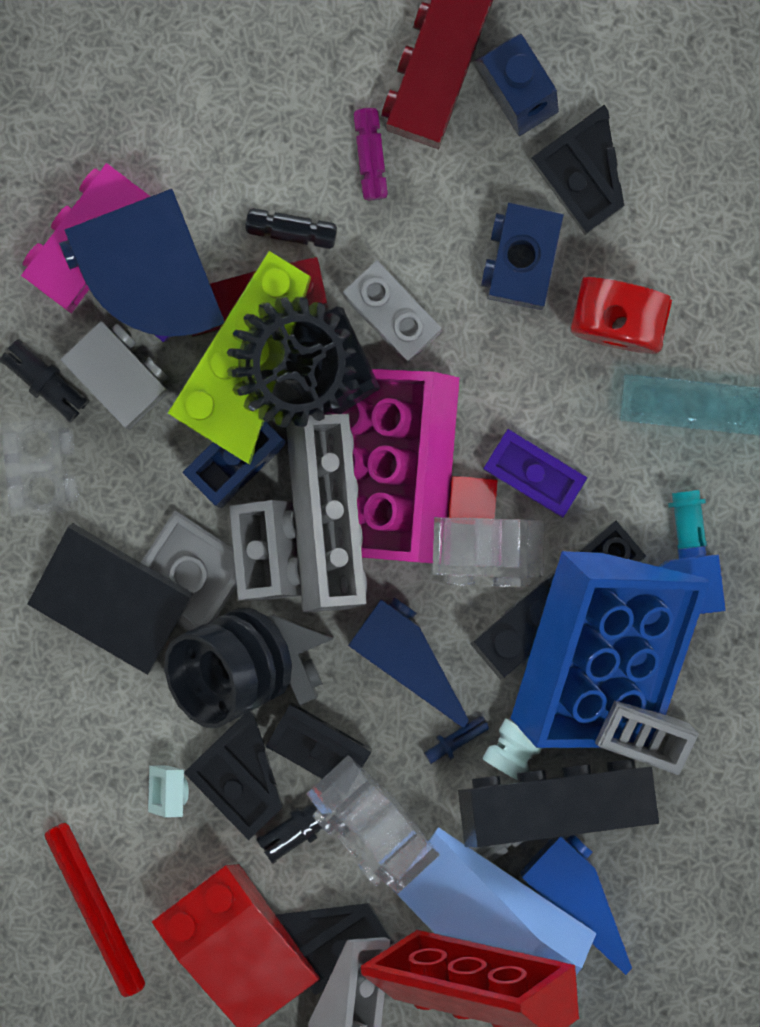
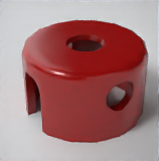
[570,277,672,354]

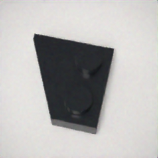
[530,105,625,235]
[184,710,283,840]
[276,903,395,996]

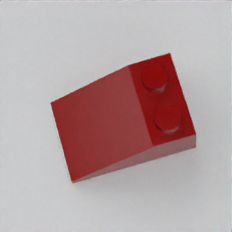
[152,864,320,1027]

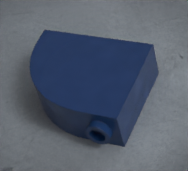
[59,189,224,337]

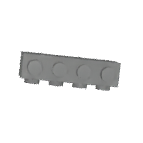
[286,414,367,613]

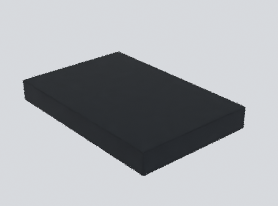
[27,523,193,675]

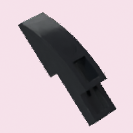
[470,520,646,680]

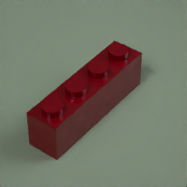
[381,0,493,150]

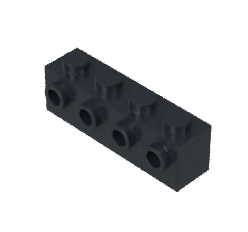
[458,759,659,847]

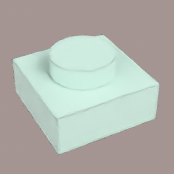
[148,765,189,817]

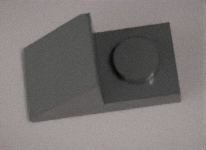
[267,614,334,705]

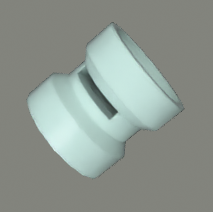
[482,718,542,780]

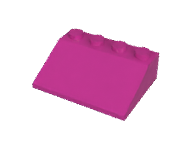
[332,369,460,564]

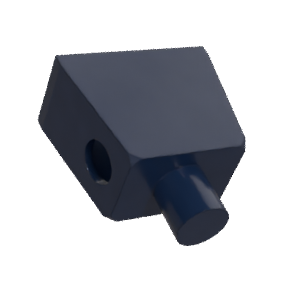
[473,33,559,137]

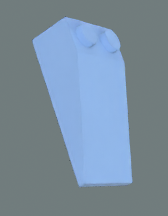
[392,827,596,975]

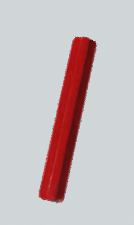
[45,823,145,997]

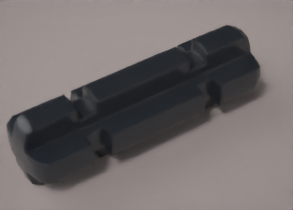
[245,208,337,249]

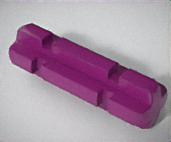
[353,108,388,201]

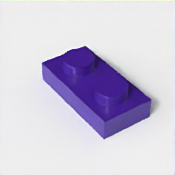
[483,429,587,518]

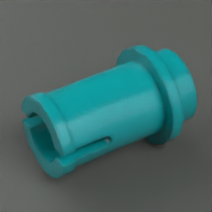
[668,490,708,549]

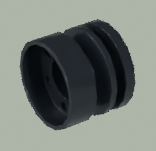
[164,608,292,728]

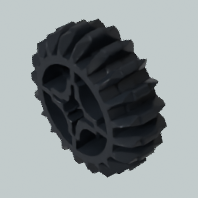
[226,297,356,427]

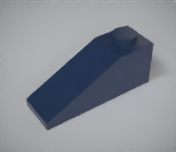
[348,597,469,728]

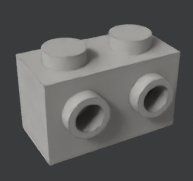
[229,500,301,601]

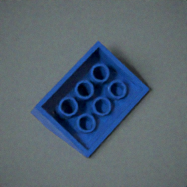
[510,551,710,748]

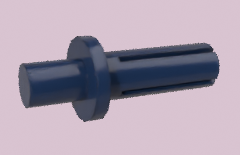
[424,716,489,764]

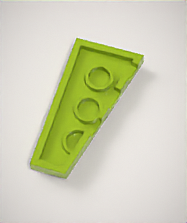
[168,251,311,465]

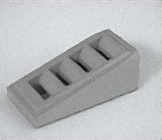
[595,701,699,775]

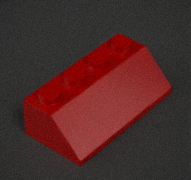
[361,930,579,1027]

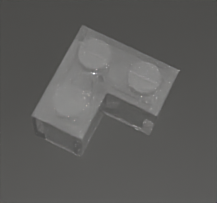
[433,517,545,587]
[307,755,440,894]

